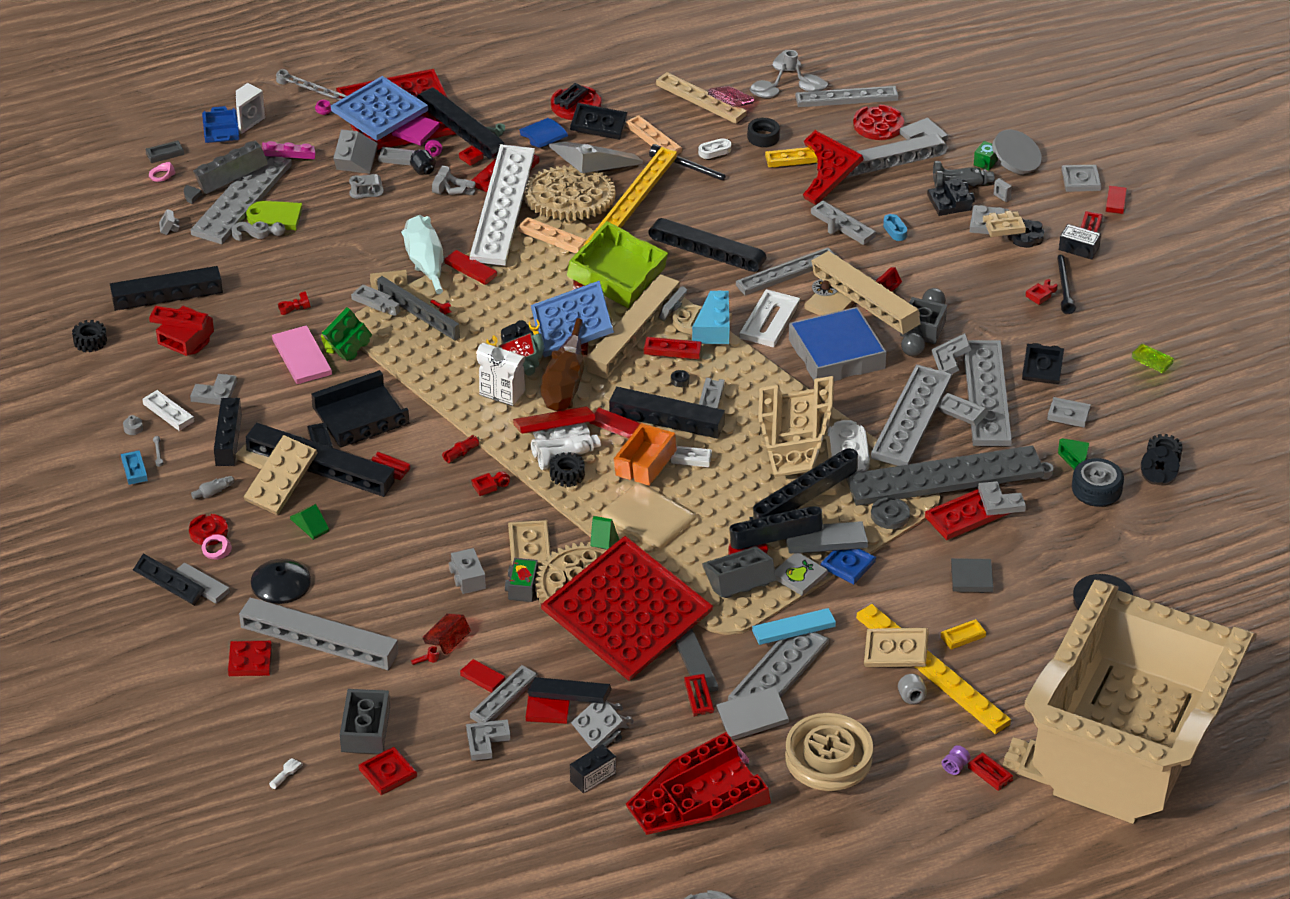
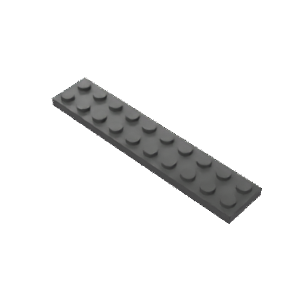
[846,445,1044,506]

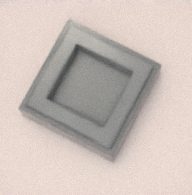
[994,178,1012,202]

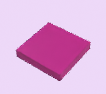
[392,116,440,146]

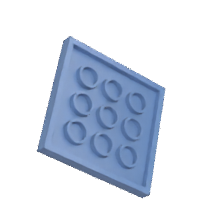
[331,76,428,141]
[531,281,614,357]

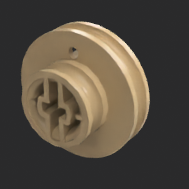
[785,713,873,791]

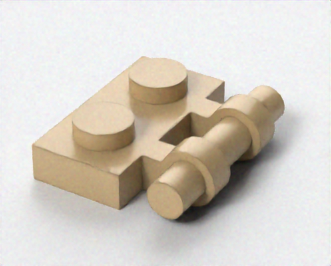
[983,211,1026,237]

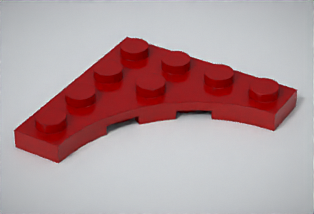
[803,130,864,205]

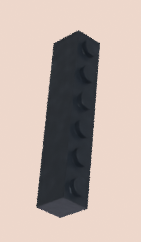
[110,266,223,311]
[609,386,725,439]

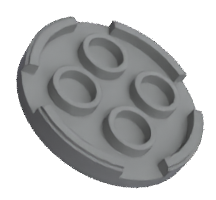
[992,129,1041,175]

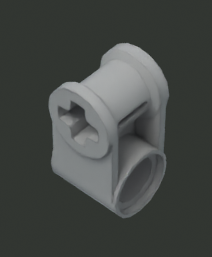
[349,174,384,199]

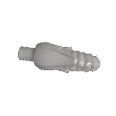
[191,476,234,499]

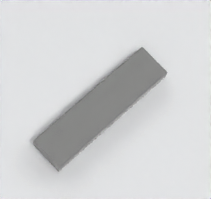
[470,665,538,723]

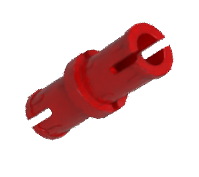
[442,435,479,463]

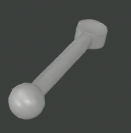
[153,436,163,467]

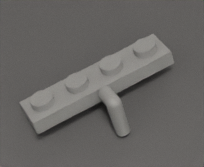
[811,201,876,245]

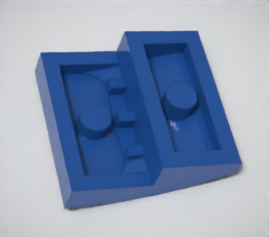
[519,118,568,148]

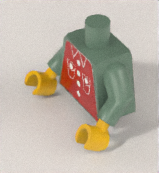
[486,319,545,376]

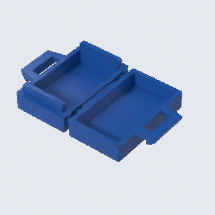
[202,106,239,143]

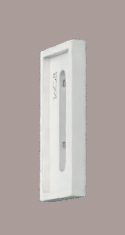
[740,289,800,347]

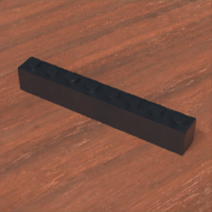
[246,422,395,497]

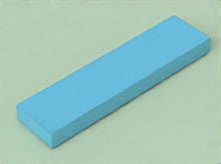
[752,608,836,645]

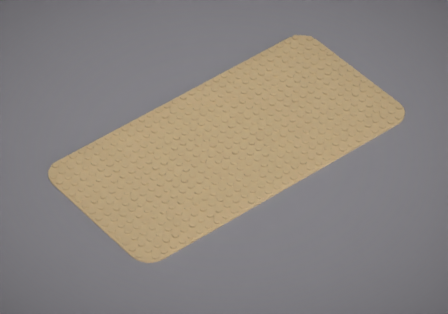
[355,214,940,635]

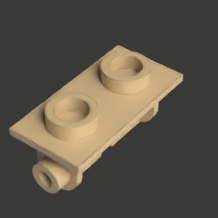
[370,270,408,290]

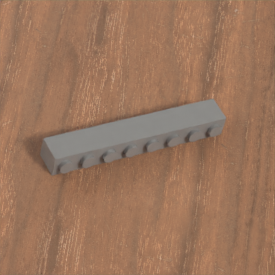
[239,597,398,670]

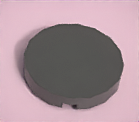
[871,497,910,529]

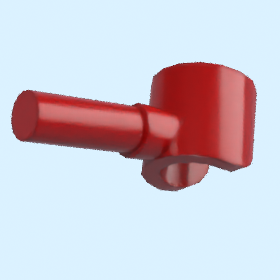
[430,299,452,315]
[411,646,439,665]

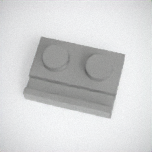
[1047,397,1091,427]

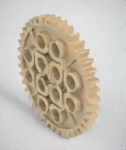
[524,165,615,221]
[535,542,607,604]

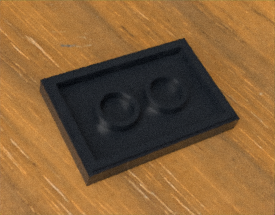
[570,103,628,140]

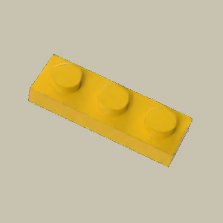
[765,147,818,168]

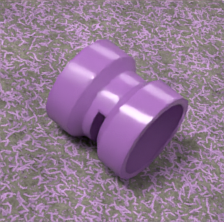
[942,745,971,775]

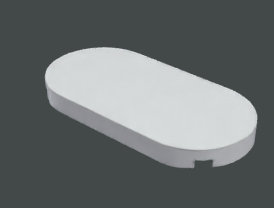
[827,420,870,473]

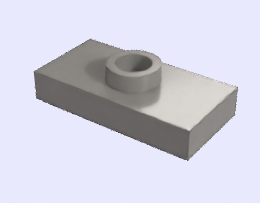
[659,286,688,321]

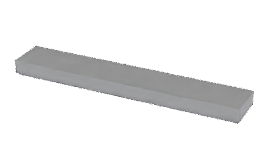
[795,86,898,107]
[736,247,835,296]

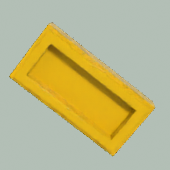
[941,619,986,650]

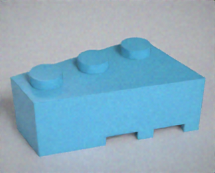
[692,290,730,344]

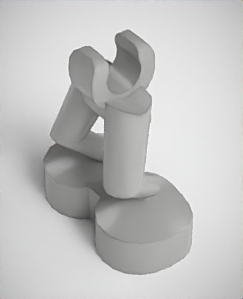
[432,165,475,195]

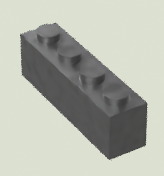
[193,140,268,194]

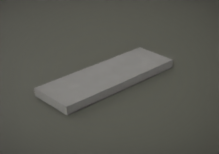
[728,632,829,701]

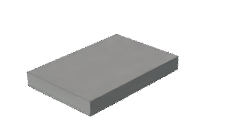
[717,686,789,740]

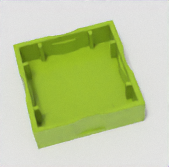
[567,221,668,309]

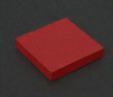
[525,695,570,724]
[358,747,417,795]

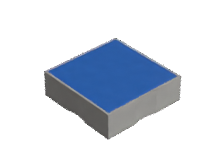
[789,307,886,381]

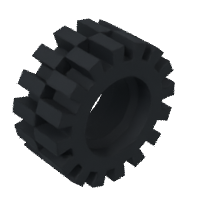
[72,320,107,352]
[1147,434,1183,468]
[550,452,585,487]

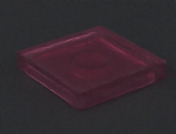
[708,86,754,107]

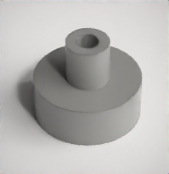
[123,415,143,435]

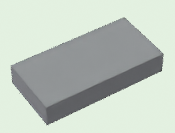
[378,147,416,166]

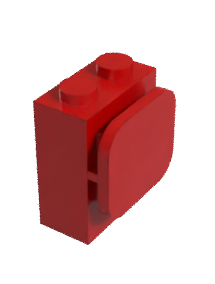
[156,305,214,356]

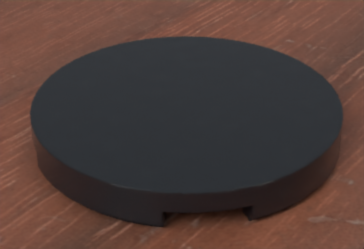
[1073,574,1134,611]

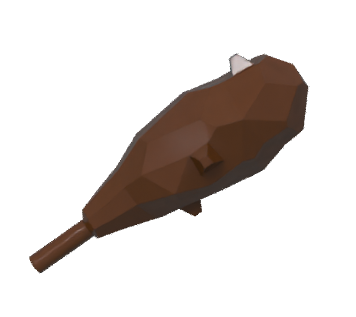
[540,318,584,411]

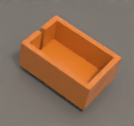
[614,423,677,486]

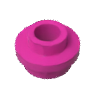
[315,100,331,115]
[425,140,442,157]

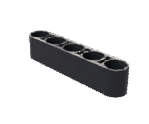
[729,506,823,549]

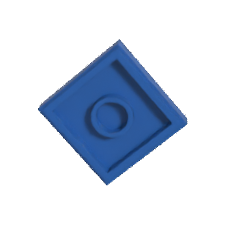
[821,549,876,585]

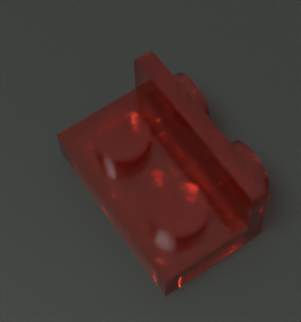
[422,614,471,654]

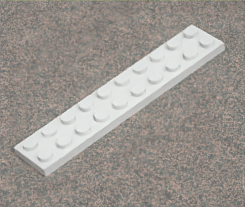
[470,144,535,266]

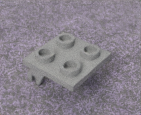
[571,700,634,750]

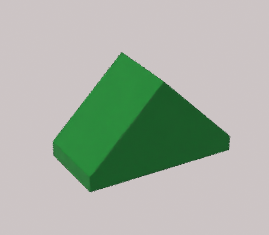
[1058,438,1089,469]
[290,504,329,540]
[590,516,620,549]

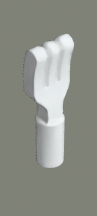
[269,758,303,789]

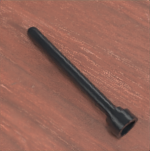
[649,144,726,180]
[1057,255,1076,314]

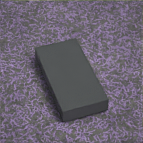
[145,140,184,163]

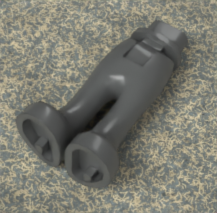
[933,161,995,188]

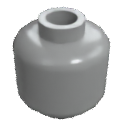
[898,674,927,704]

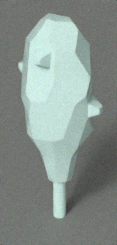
[401,215,444,294]

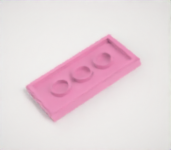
[272,325,332,384]

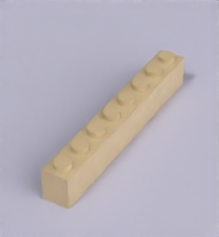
[811,251,920,334]
[586,274,680,379]

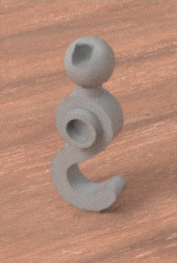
[231,221,285,241]

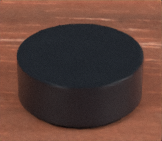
[671,370,690,387]

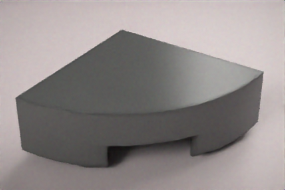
[184,185,202,204]

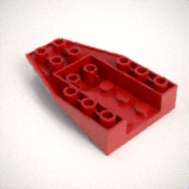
[626,732,771,835]

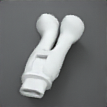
[531,433,601,470]

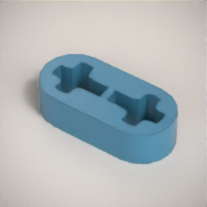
[883,214,907,241]

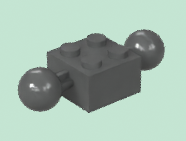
[900,288,947,356]

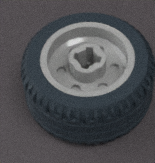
[1072,458,1124,507]

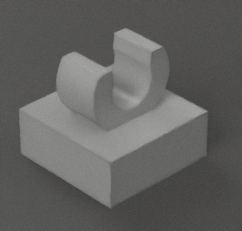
[159,209,180,235]

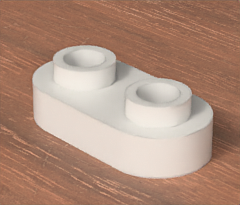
[698,138,731,159]

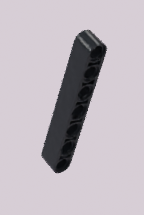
[417,87,505,159]
[648,218,767,272]
[753,448,858,519]

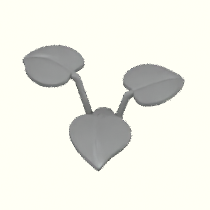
[750,50,829,98]

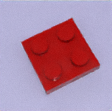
[228,640,272,677]

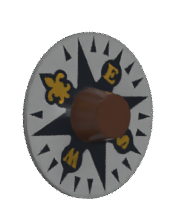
[812,279,838,296]

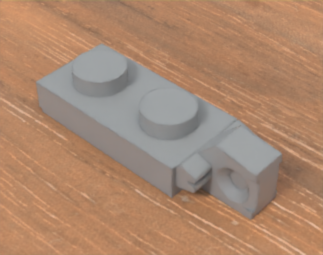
[351,285,400,316]

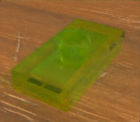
[1132,343,1174,373]

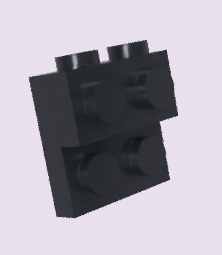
[927,178,975,216]
[1022,343,1064,384]

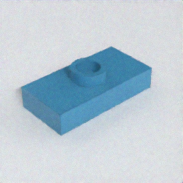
[121,450,148,485]

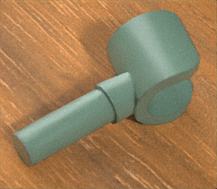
[486,123,505,137]

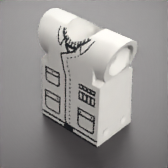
[477,343,525,406]

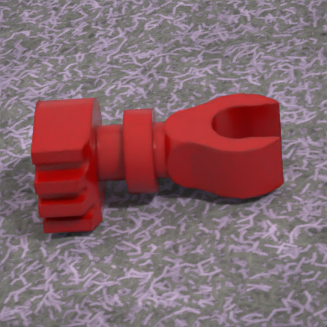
[278,291,311,315]

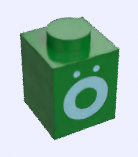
[974,141,998,171]

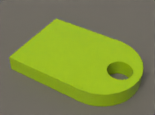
[246,201,303,231]

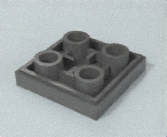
[951,558,993,593]

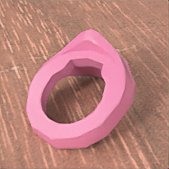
[149,162,175,182]
[202,535,232,560]

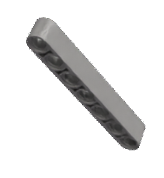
[846,134,948,178]

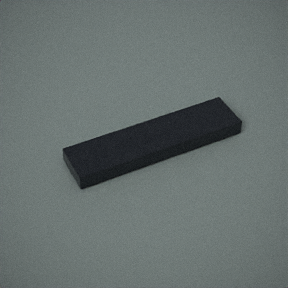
[133,553,205,606]
[528,677,612,704]

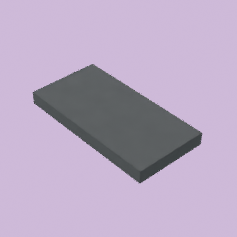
[786,521,868,554]

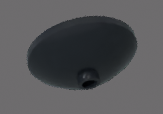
[251,558,311,604]

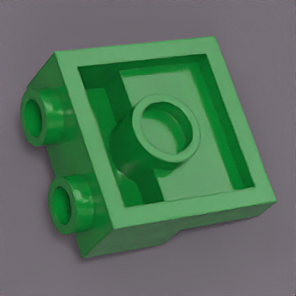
[322,307,372,361]

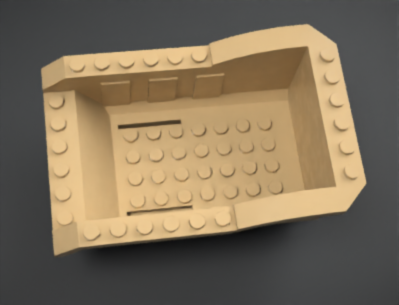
[1025,580,1257,824]

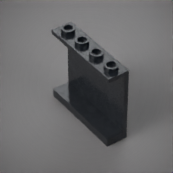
[311,370,410,448]

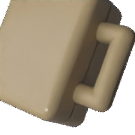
[601,483,695,551]

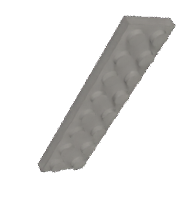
[191,156,292,244]
[964,340,1012,446]
[871,364,952,466]

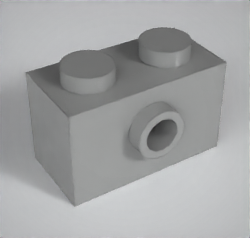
[448,548,486,594]

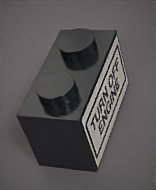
[1058,224,1101,260]
[570,744,616,793]

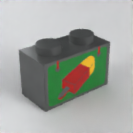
[505,558,538,602]

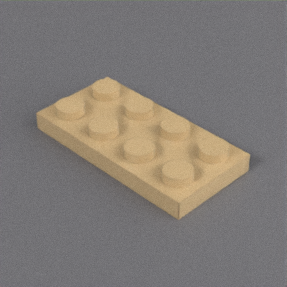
[244,435,317,515]

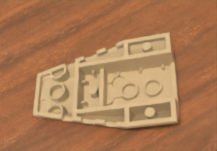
[758,376,834,477]

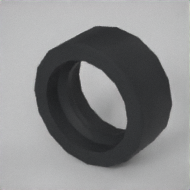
[747,117,780,147]

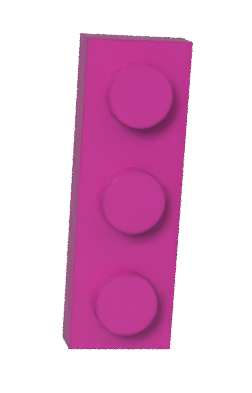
[262,141,315,159]

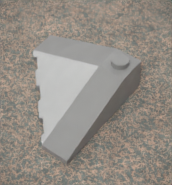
[549,142,643,173]

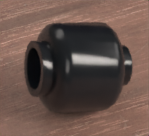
[410,149,436,175]

